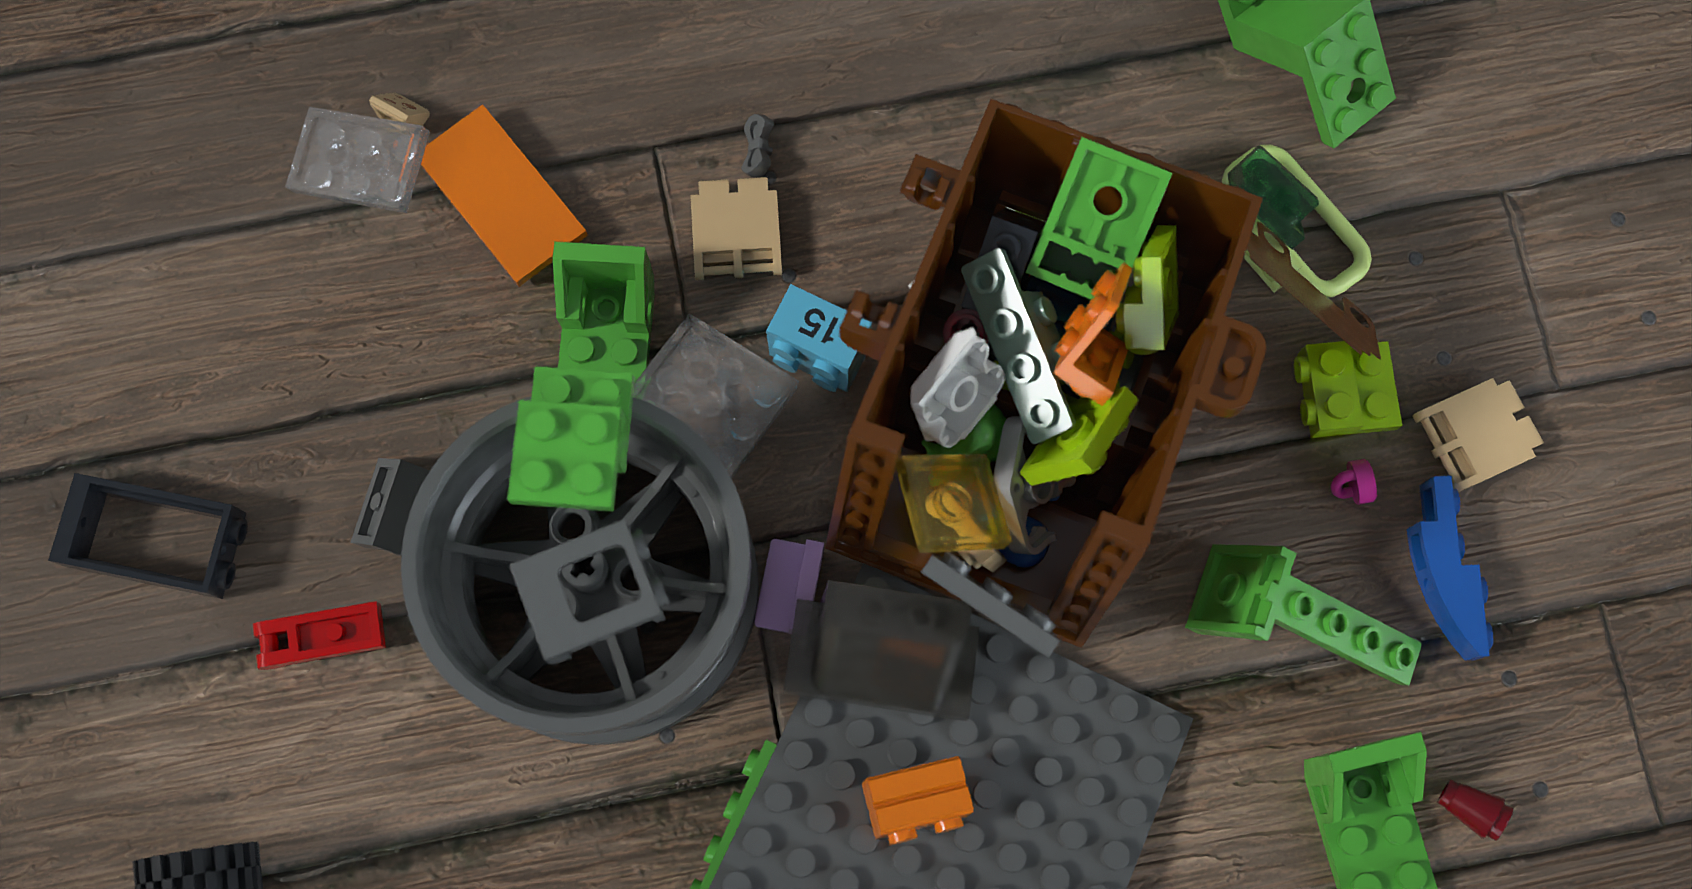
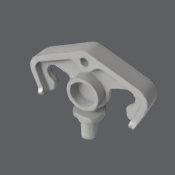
[991,416,1076,555]

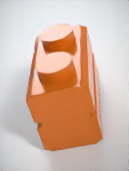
[862,756,974,845]

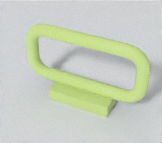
[1222,145,1372,297]

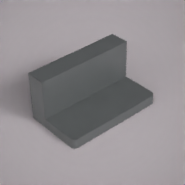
[350,458,430,556]

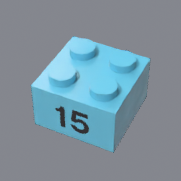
[766,284,872,392]

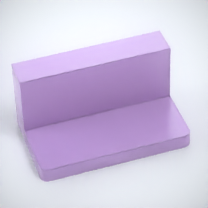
[754,539,824,637]

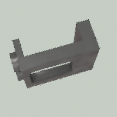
[509,519,669,665]

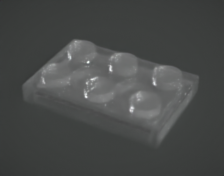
[285,107,430,213]

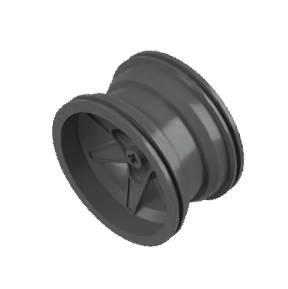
[401,396,759,745]

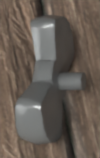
[741,114,774,178]

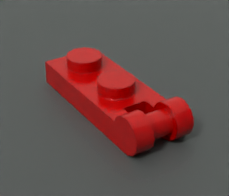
[253,601,386,670]

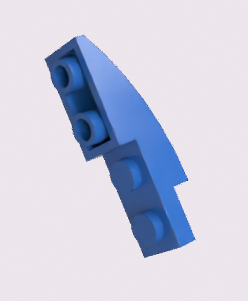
[1406,476,1493,661]

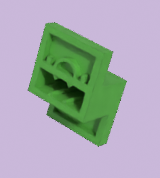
[508,366,635,511]

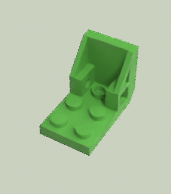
[553,241,654,401]
[1304,732,1438,889]

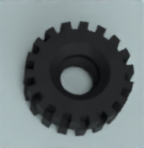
[133,842,263,889]

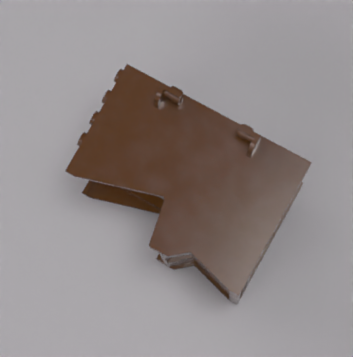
[825,99,1266,648]

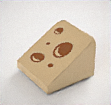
[369,93,430,137]

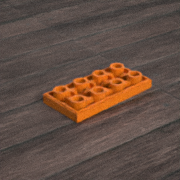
[414,104,588,287]

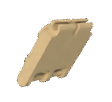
[691,177,782,281]
[1412,378,1544,493]

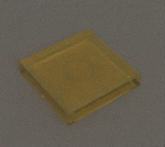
[896,454,1012,553]

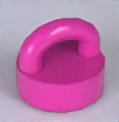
[1331,459,1377,505]

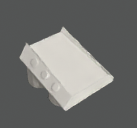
[911,327,1005,447]

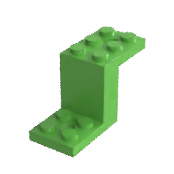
[1218,0,1396,148]
[1026,137,1172,302]

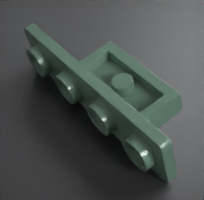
[961,249,1076,444]

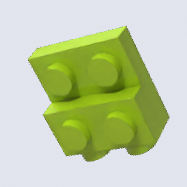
[1116,225,1179,355]
[1294,341,1402,438]

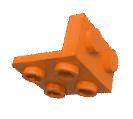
[1053,263,1132,406]

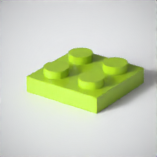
[1019,386,1138,486]

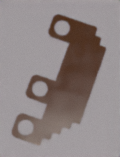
[1202,174,1381,360]

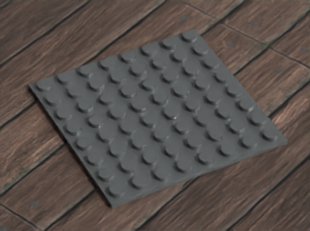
[709,563,1193,889]

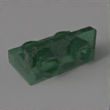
[1228,146,1319,250]

